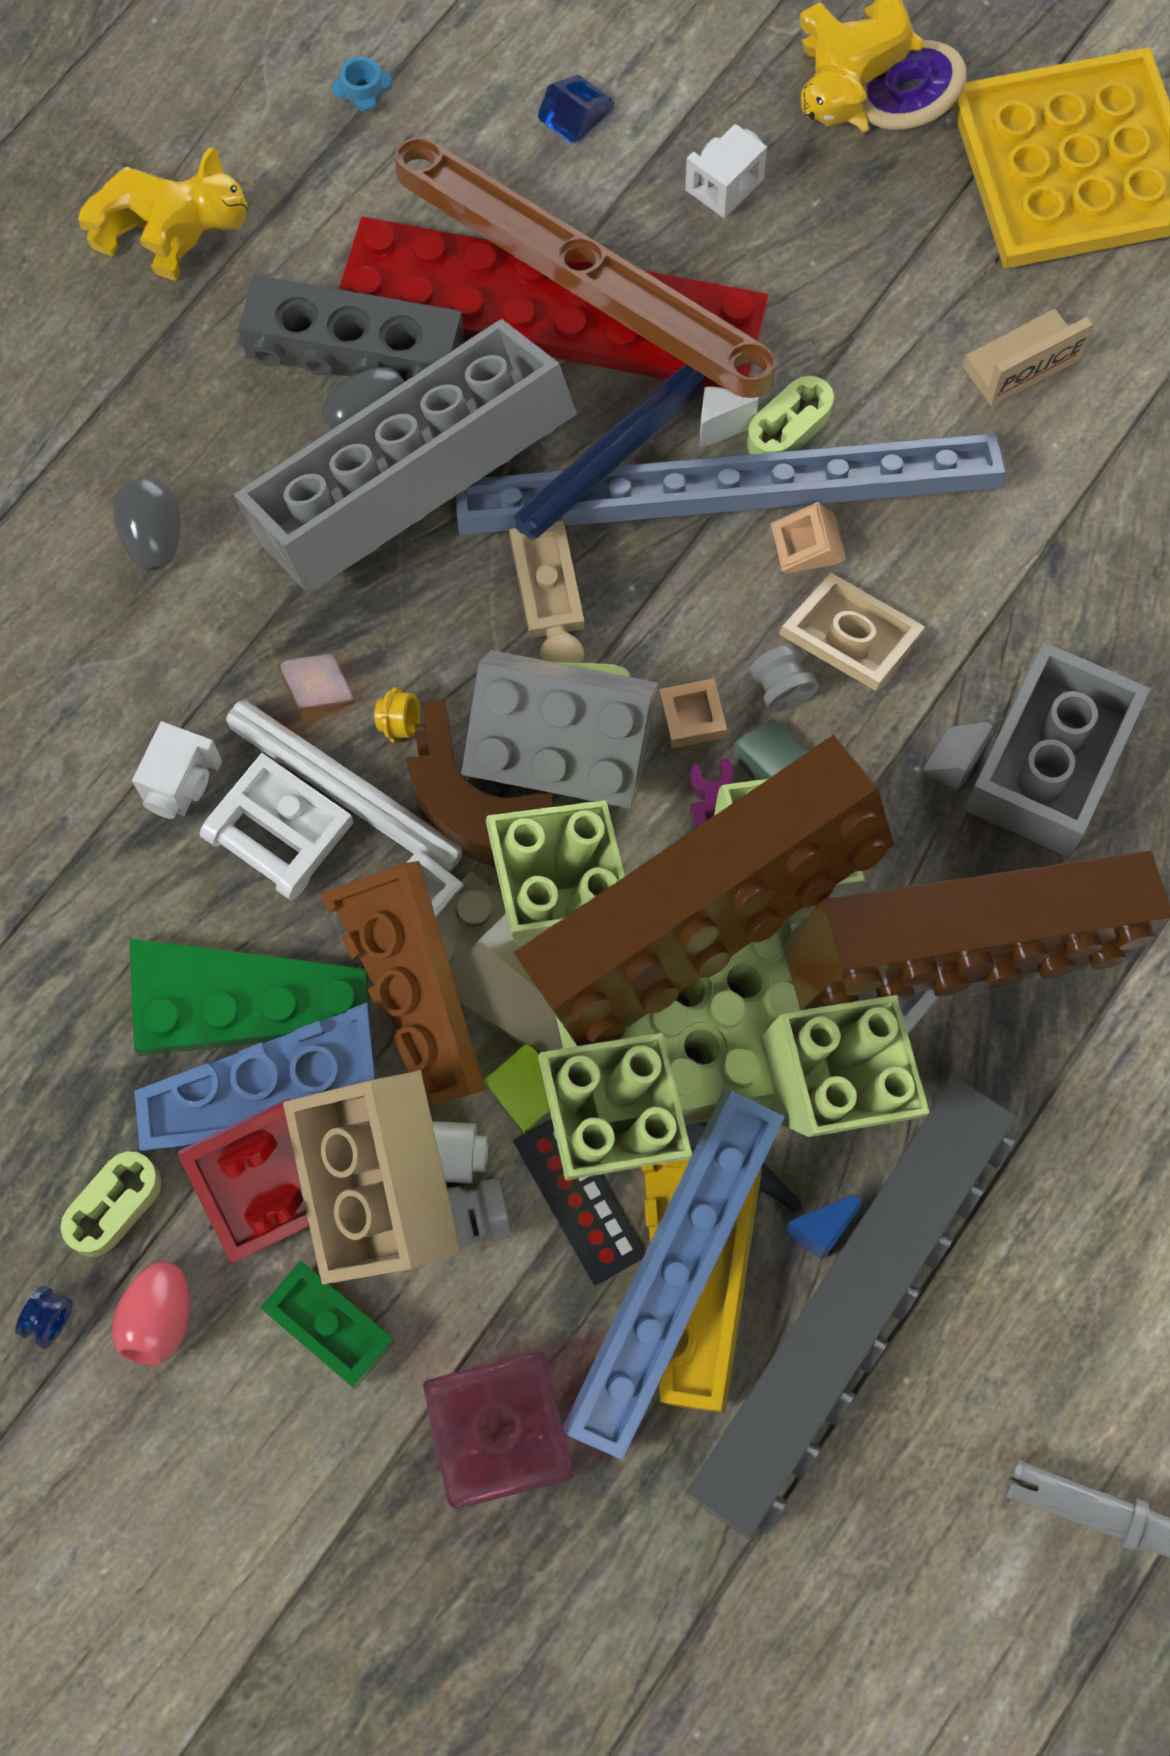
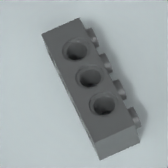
[238,275,465,382]

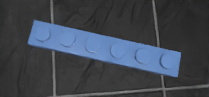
[562,1087,785,1460]

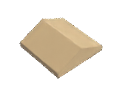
[779,572,925,691]

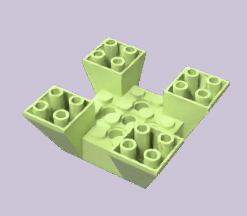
[486,779,930,1180]

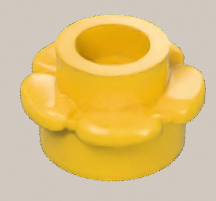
[374,687,421,743]

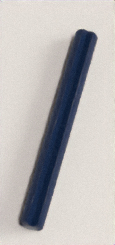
[514,365,704,540]

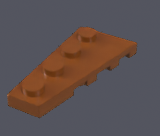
[320,861,485,1106]

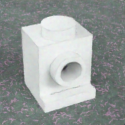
[685,124,767,218]
[132,721,222,819]

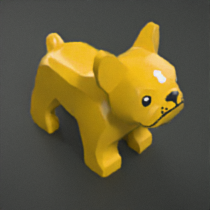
[800,0,924,134]
[78,147,248,281]

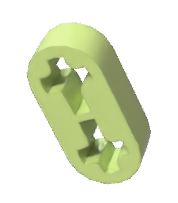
[747,376,834,454]
[61,1151,162,1257]

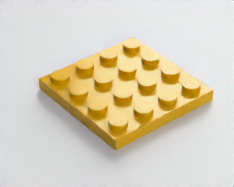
[952,47,1170,269]

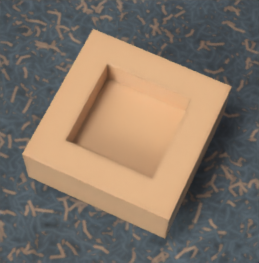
[659,678,727,749]

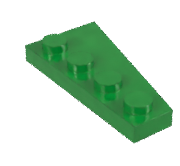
[129,938,372,1056]

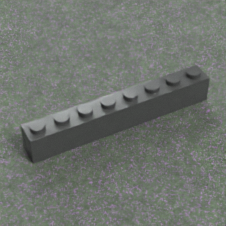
[685,1076,1017,1540]

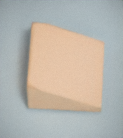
[770,502,846,574]

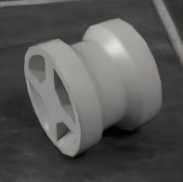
[749,644,819,712]

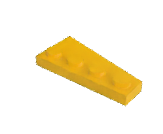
[642,1156,762,1414]

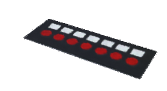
[513,1119,645,1286]

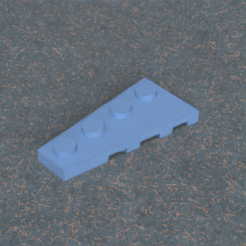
[134,1003,377,1151]

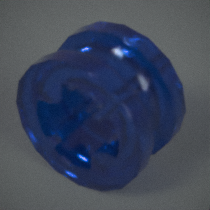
[15,1285,73,1349]

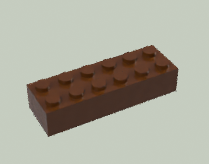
[513,735,894,1046]
[782,850,1170,1010]

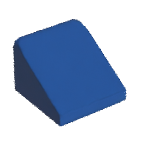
[785,1195,862,1259]

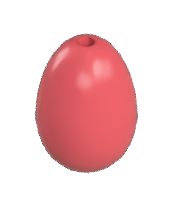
[112,1261,190,1365]

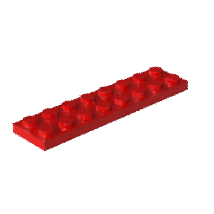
[339,216,768,388]

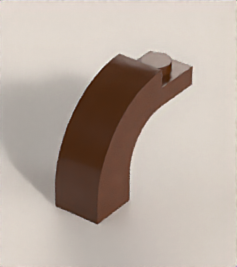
[406,699,553,867]

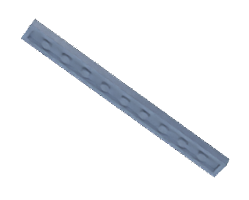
[456,433,1006,535]

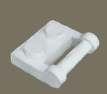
[200,753,354,901]

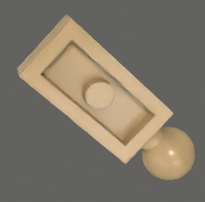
[509,520,584,663]

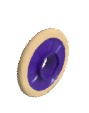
[863,40,967,130]

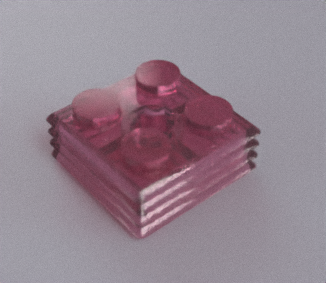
[423,1352,573,1509]

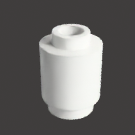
[432,1121,488,1184]

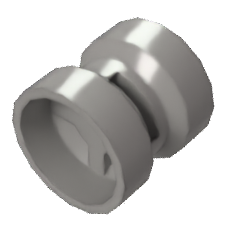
[447,1177,511,1248]

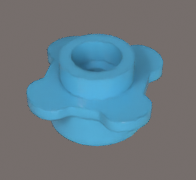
[332,56,392,112]

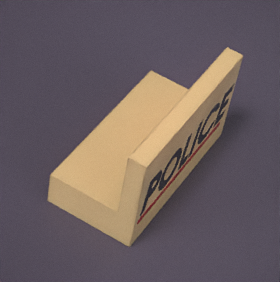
[962,309,1093,406]

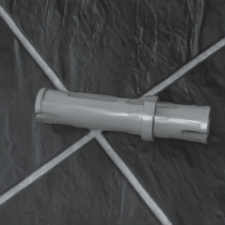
[1005,1458,1170,1558]

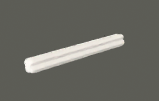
[226,700,463,873]

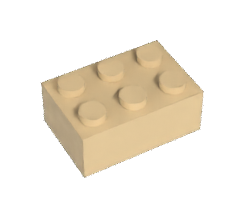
[283,1070,461,1284]

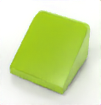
[483,1043,550,1134]

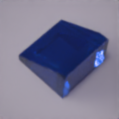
[538,74,615,143]

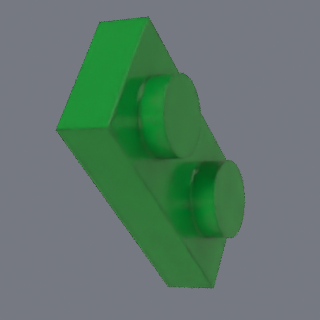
[260,1260,396,1390]

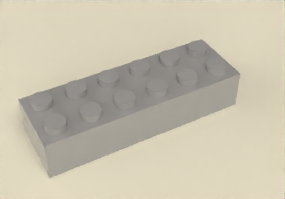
[233,319,577,594]

